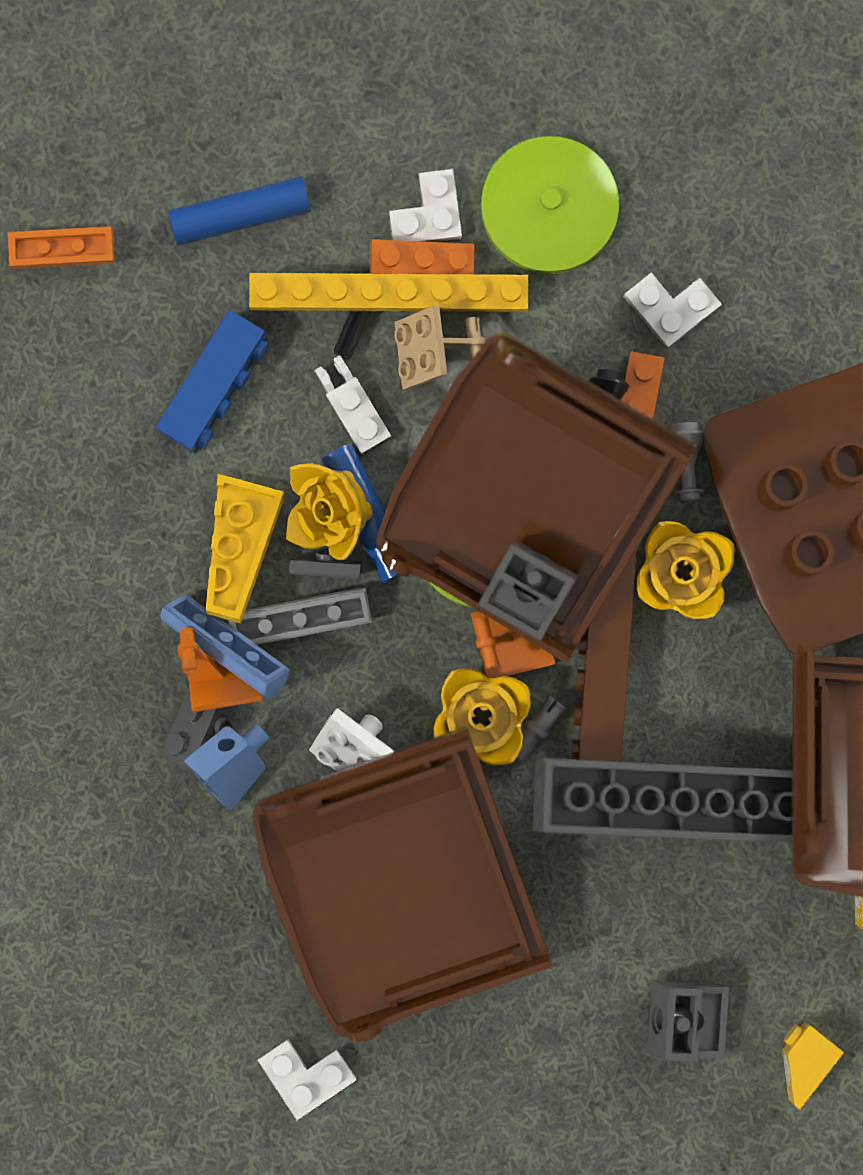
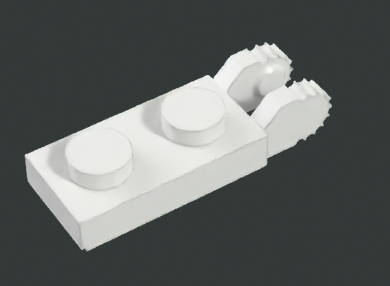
[315,355,391,455]

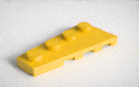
[206,474,285,624]

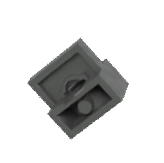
[478,540,578,641]
[647,980,729,1061]

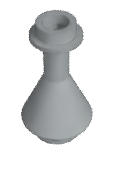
[670,422,704,502]

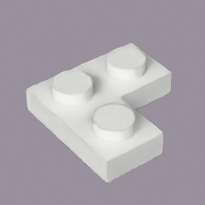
[389,169,462,242]
[624,273,722,349]
[258,1039,357,1120]

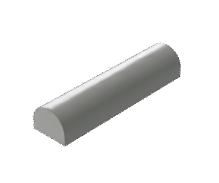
[228,587,372,645]

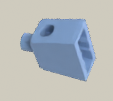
[184,724,270,811]

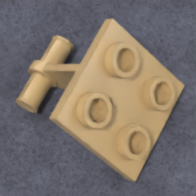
[394,305,485,390]

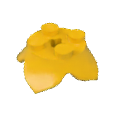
[286,463,373,560]
[637,521,734,619]
[434,668,531,765]

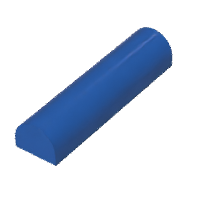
[168,176,311,246]
[321,444,401,584]

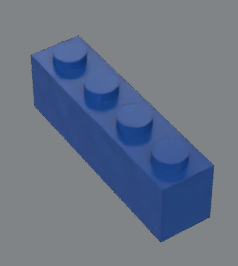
[155,309,269,454]

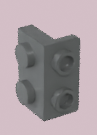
[159,692,236,771]

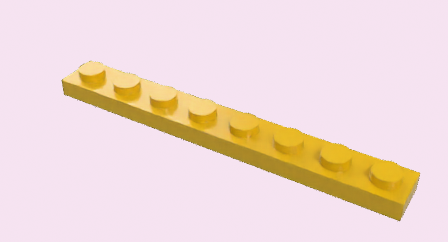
[249,273,528,312]

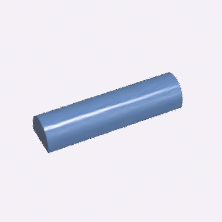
[161,594,290,698]

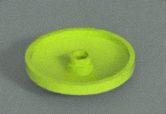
[481,136,619,274]

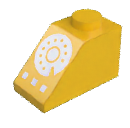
[782,1022,844,1109]

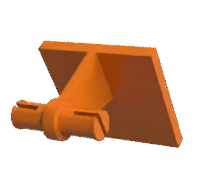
[470,611,555,678]
[177,627,263,712]

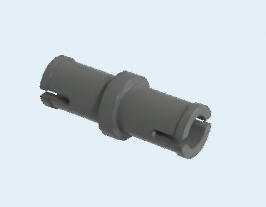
[516,695,567,764]

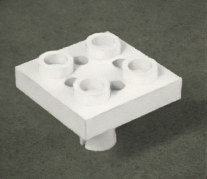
[309,708,394,772]

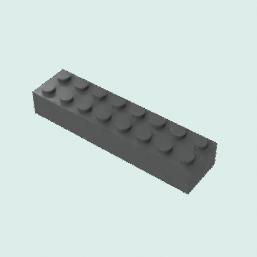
[533,758,792,843]

